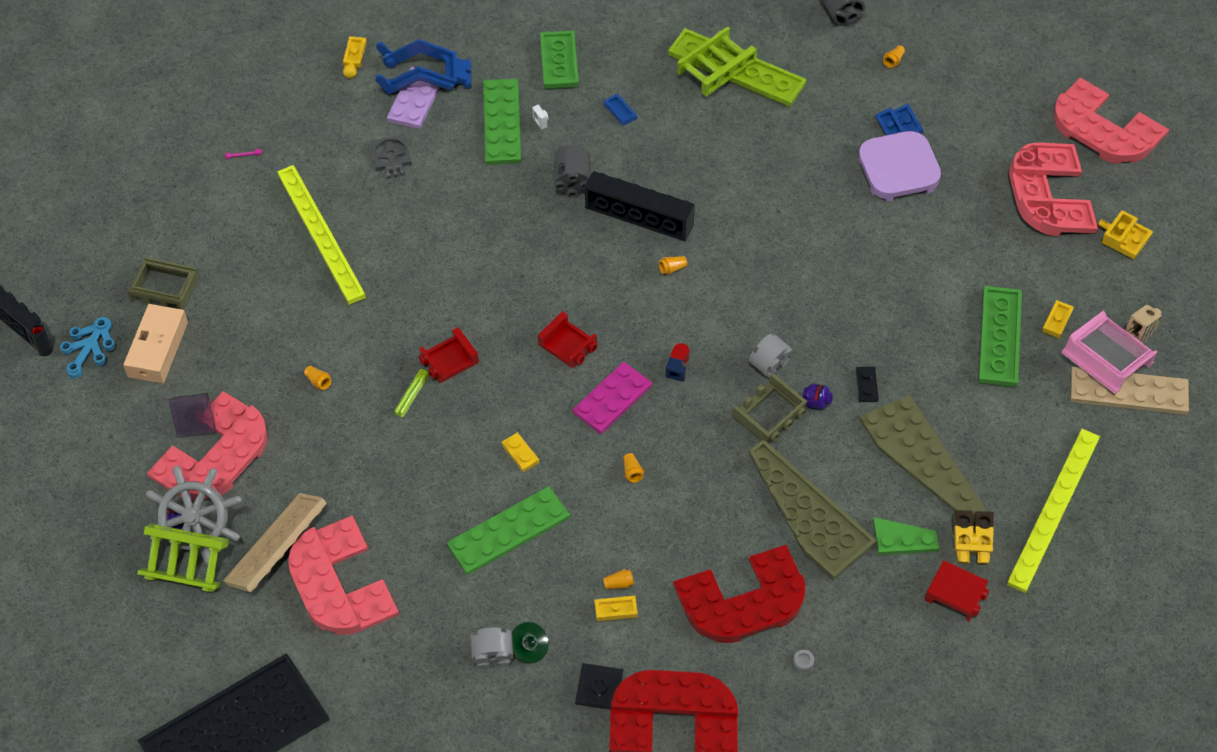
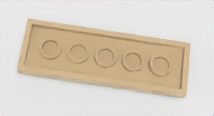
[1070,367,1189,415]
[223,493,327,592]

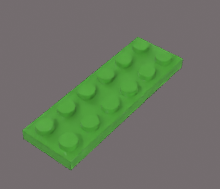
[483,79,521,165]
[978,286,1022,387]
[446,486,570,575]

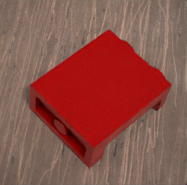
[538,311,598,369]
[418,327,479,384]
[925,560,990,622]

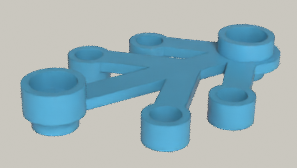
[60,317,115,378]

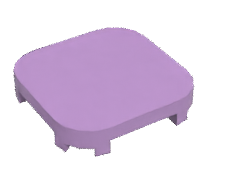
[858,131,941,201]

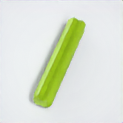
[394,369,429,418]

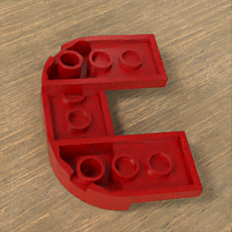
[673,545,806,643]
[609,670,739,752]

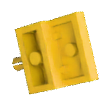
[1098,210,1153,260]

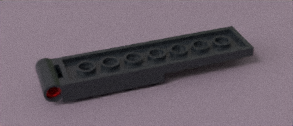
[0,284,53,356]

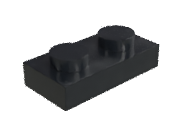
[856,367,879,402]

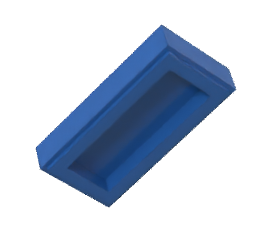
[603,93,637,126]

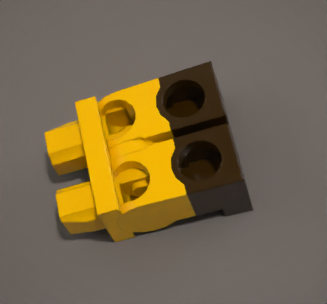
[952,510,994,565]

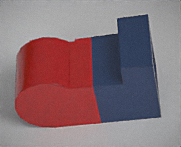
[665,343,689,382]

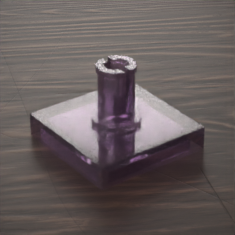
[169,392,216,437]

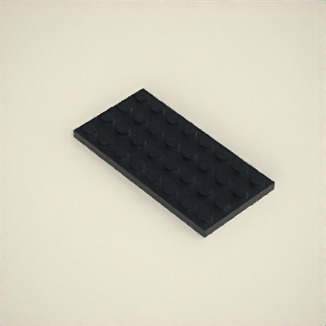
[137,653,329,752]

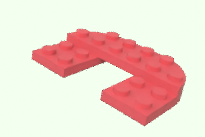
[1053,78,1169,164]
[1009,143,1098,236]
[147,391,268,501]
[288,515,399,635]

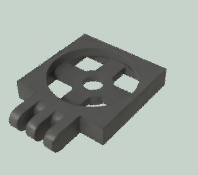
[370,135,411,178]

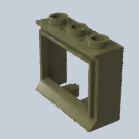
[127,257,199,310]
[732,373,807,443]

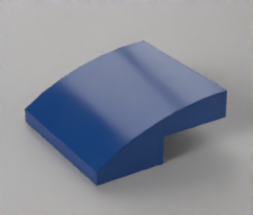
[875,104,924,136]

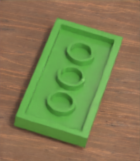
[540,31,579,89]

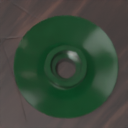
[511,622,549,663]

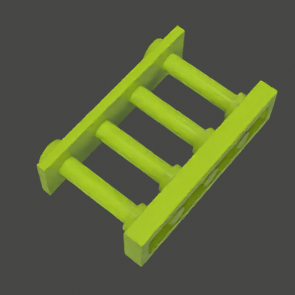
[677,27,757,97]
[137,524,229,592]

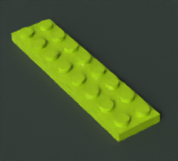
[668,28,807,107]

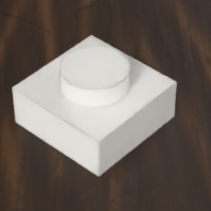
[532,105,549,130]

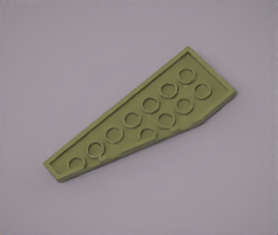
[859,395,988,526]
[749,439,877,580]

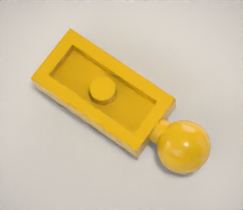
[343,36,367,79]

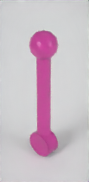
[225,149,262,160]

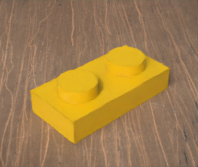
[1042,300,1074,339]
[501,432,539,472]
[594,596,638,622]

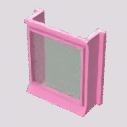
[1061,310,1157,394]

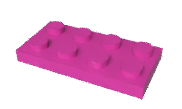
[572,362,652,435]

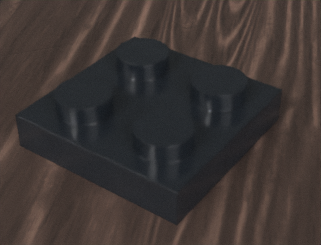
[575,663,624,710]

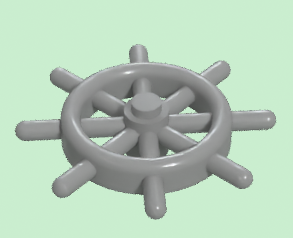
[146,466,241,565]

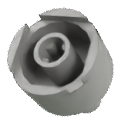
[749,333,793,379]
[470,627,514,668]

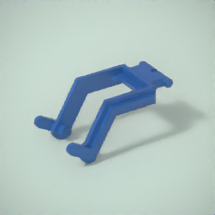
[375,39,471,94]

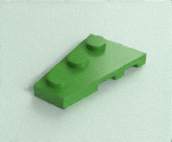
[873,517,939,555]

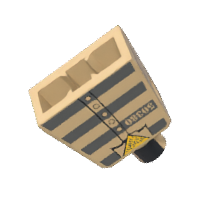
[1125,305,1162,343]

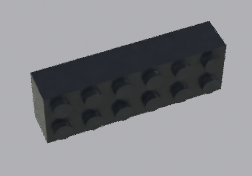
[584,171,695,242]

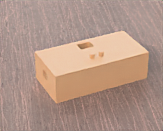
[123,304,188,384]

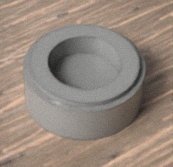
[793,650,814,671]

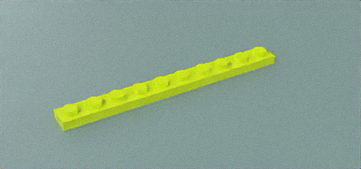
[277,165,366,305]
[1007,429,1100,593]

